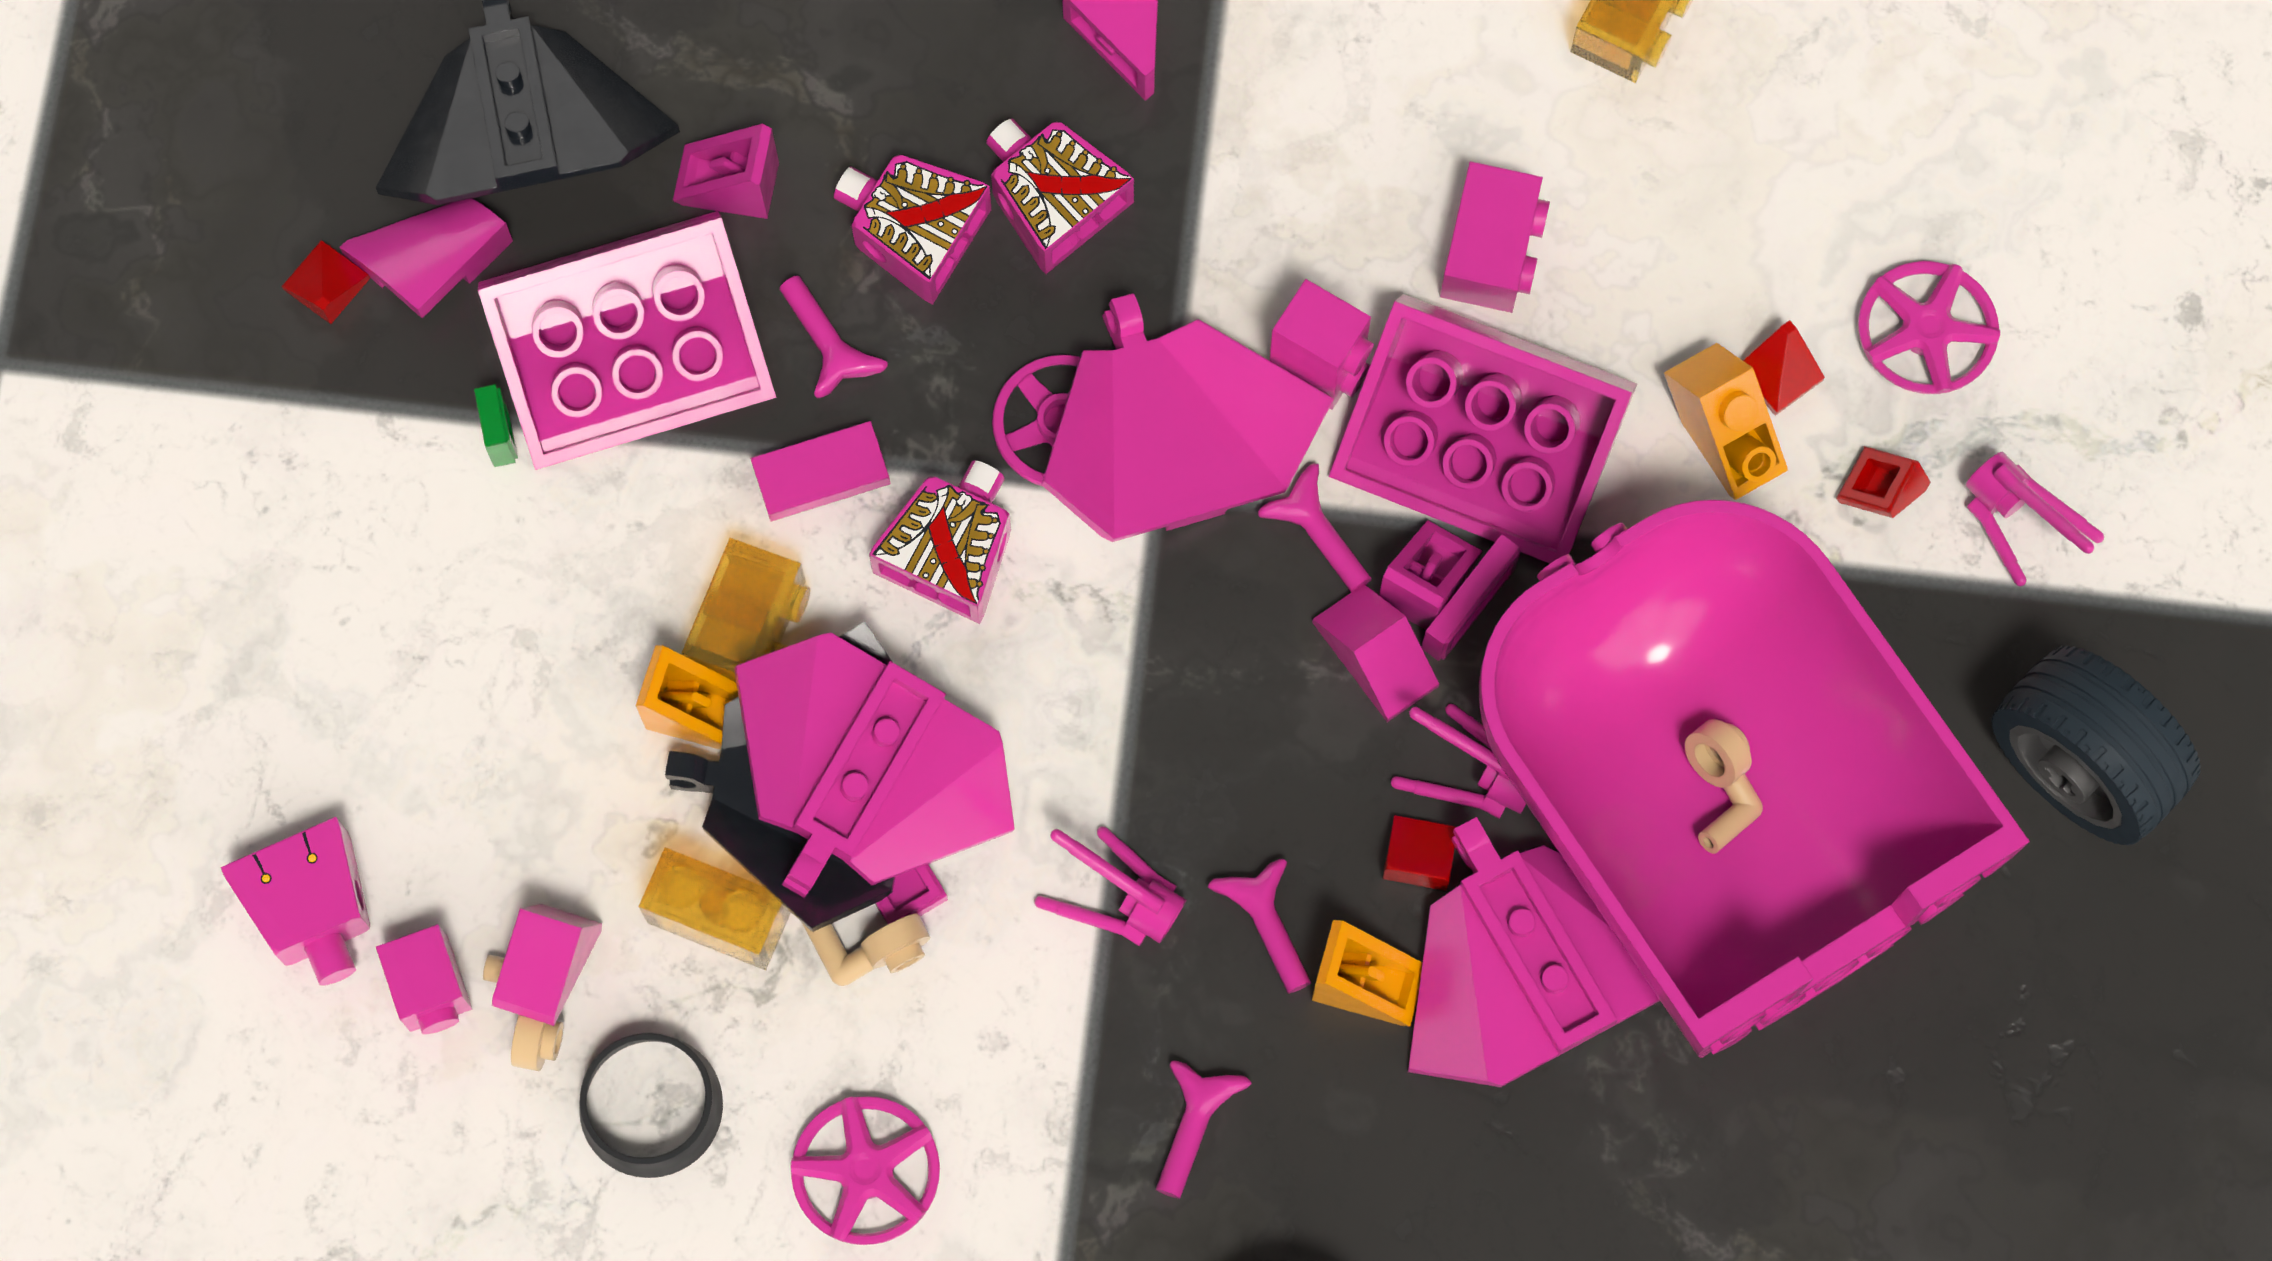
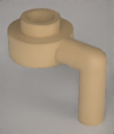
[1685,719,1763,854]
[802,914,931,986]
[483,955,564,1071]

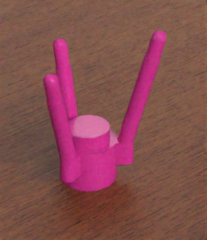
[1966,452,2104,587]
[1391,704,1526,819]
[1034,826,1187,946]

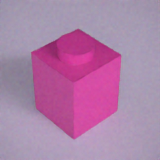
[376,924,473,1034]

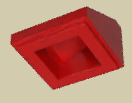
[282,240,370,324]
[1743,320,1825,416]
[1836,446,1931,518]

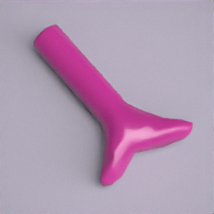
[780,276,888,398]
[1258,463,1372,593]
[1207,859,1311,994]
[1156,1061,1252,1199]

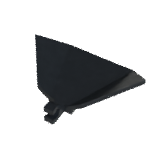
[376,0,680,205]
[665,621,895,932]

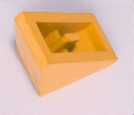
[635,645,738,750]
[1312,920,1423,1026]

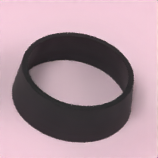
[579,1033,723,1178]

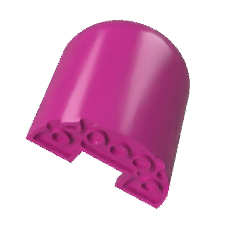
[1479,500,2030,1058]

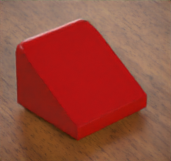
[1383,815,1457,891]

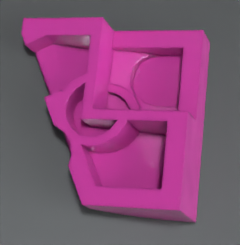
[340,198,513,318]

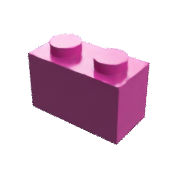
[1440,161,1550,313]
[1269,279,1374,410]

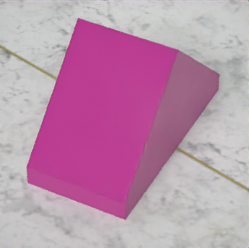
[1063,0,1158,101]
[673,124,779,219]
[1379,520,1482,630]
[1312,584,1439,722]
[492,904,602,1026]

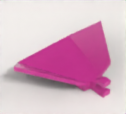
[1041,293,1334,542]
[734,632,1015,898]
[1408,817,1660,1087]

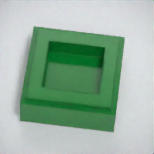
[474,384,518,467]

